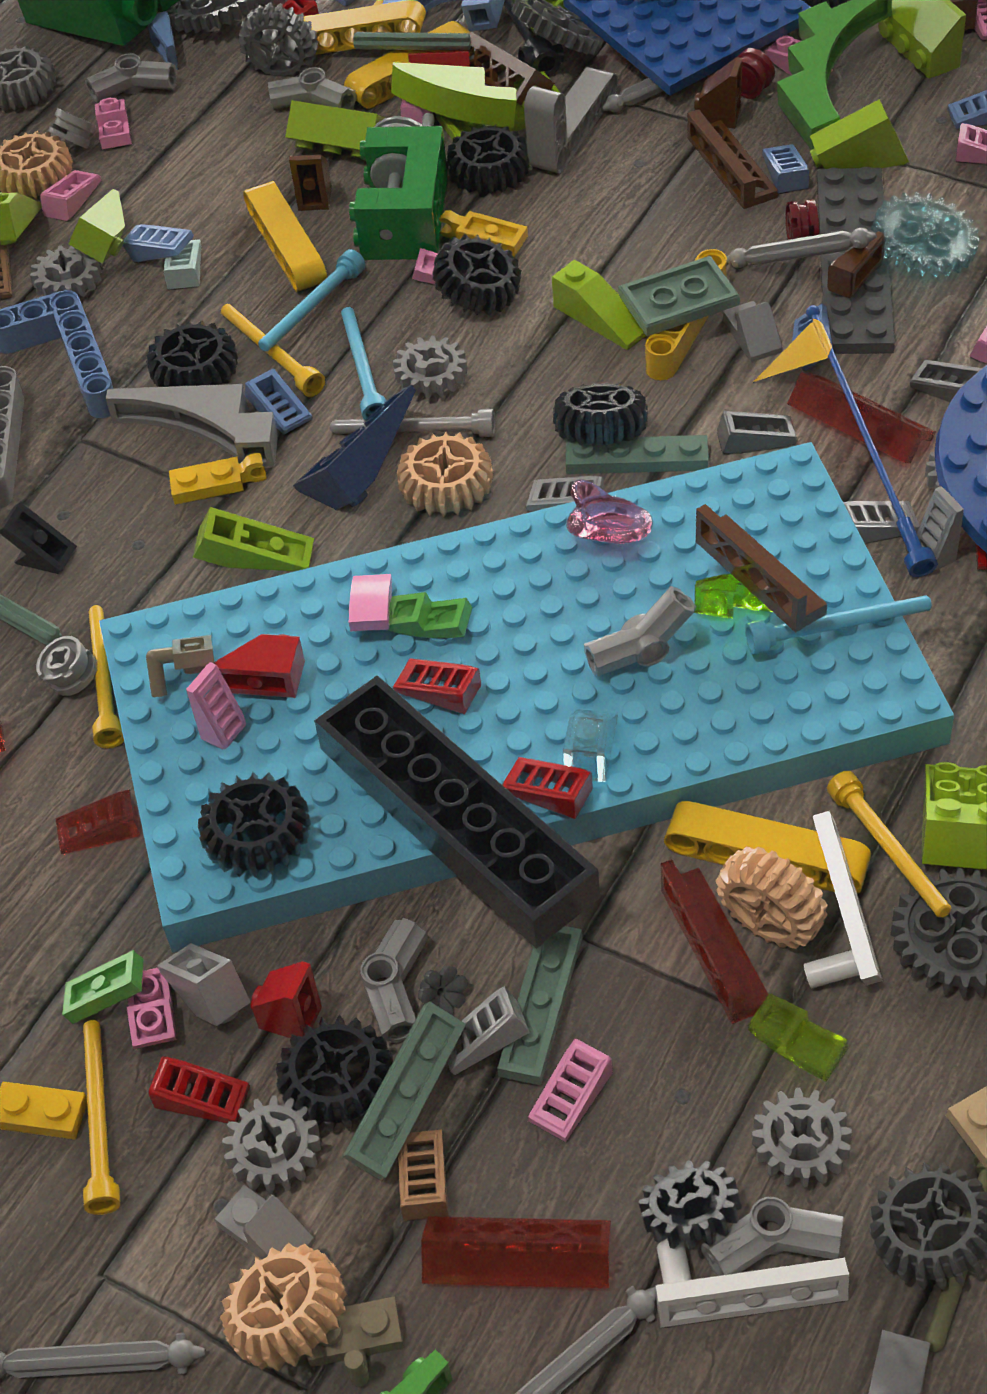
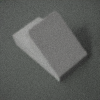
[723,301,782,362]
[214,1185,315,1259]

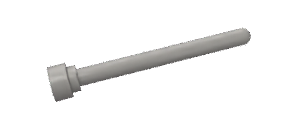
[330,409,495,437]

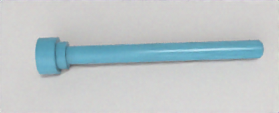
[258,249,366,351]
[341,307,387,419]
[745,595,932,654]

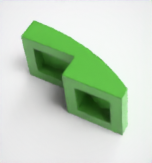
[387,592,473,638]

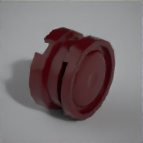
[737,48,775,99]
[785,199,819,240]

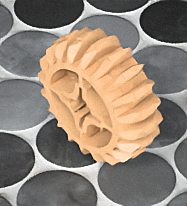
[0,131,73,200]
[397,431,493,517]
[716,846,828,949]
[220,1243,347,1371]

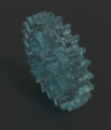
[871,192,980,278]

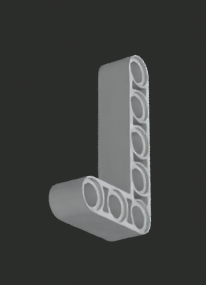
[524,67,618,173]
[0,366,24,509]

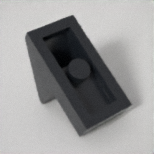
[0,501,77,574]

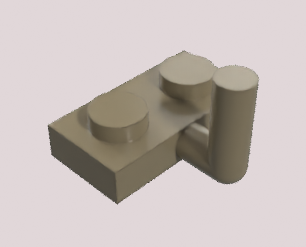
[146,635,215,697]
[307,1296,404,1387]

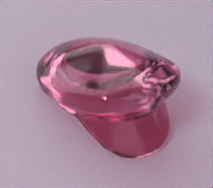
[566,479,653,544]

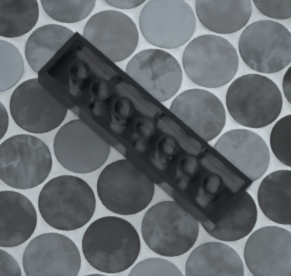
[314,675,600,949]

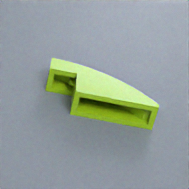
[391,62,516,128]

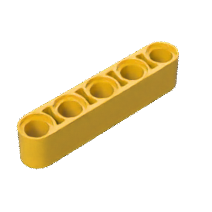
[303,0,426,55]
[344,21,474,109]
[243,181,327,292]
[645,249,727,381]
[664,801,871,893]

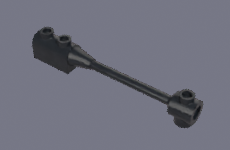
[504,0,564,77]

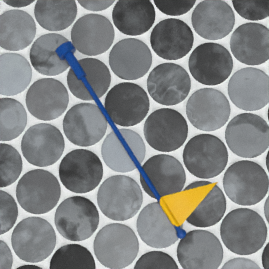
[753,305,938,577]

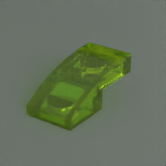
[748,993,848,1082]

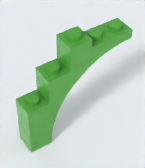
[777,0,892,150]

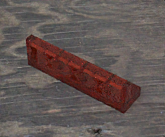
[787,372,936,463]
[661,859,772,1024]
[421,1216,611,1288]

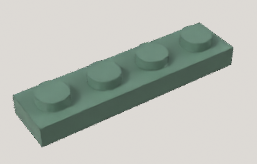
[566,435,708,474]
[497,926,582,1085]
[342,1001,466,1180]

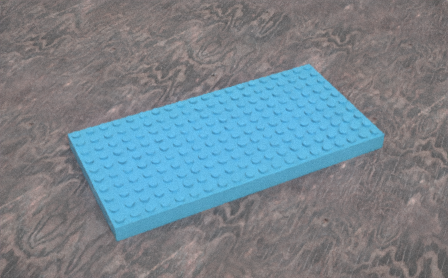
[99,442,954,953]

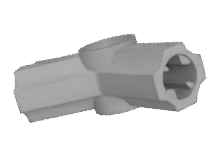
[85,53,177,104]
[268,67,357,110]
[584,586,696,676]
[360,918,428,1044]
[701,1197,844,1276]

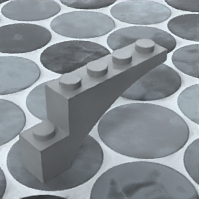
[106,384,278,467]

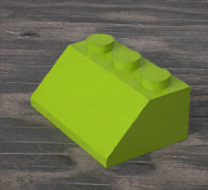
[878,0,966,79]
[285,100,385,158]

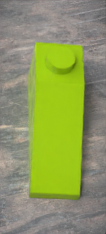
[69,189,125,264]
[552,259,646,350]
[193,507,314,571]

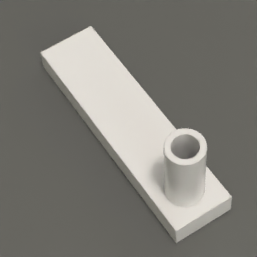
[804,811,883,989]
[656,1239,849,1328]

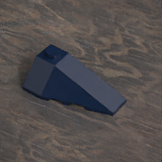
[293,385,416,510]

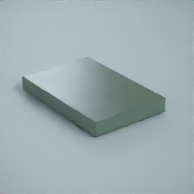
[618,256,740,336]

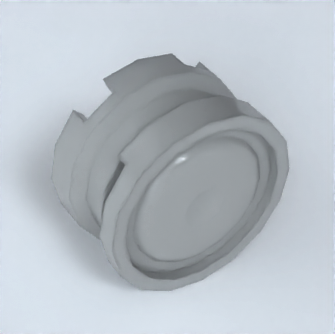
[48,108,97,149]
[36,636,97,696]

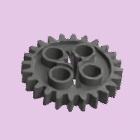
[166,0,258,33]
[511,0,604,55]
[891,868,987,997]

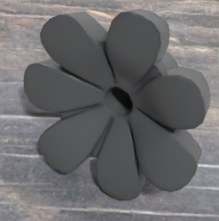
[418,966,468,1016]

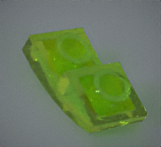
[694,574,772,618]

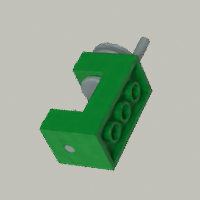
[349,113,448,260]

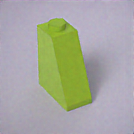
[810,99,909,169]

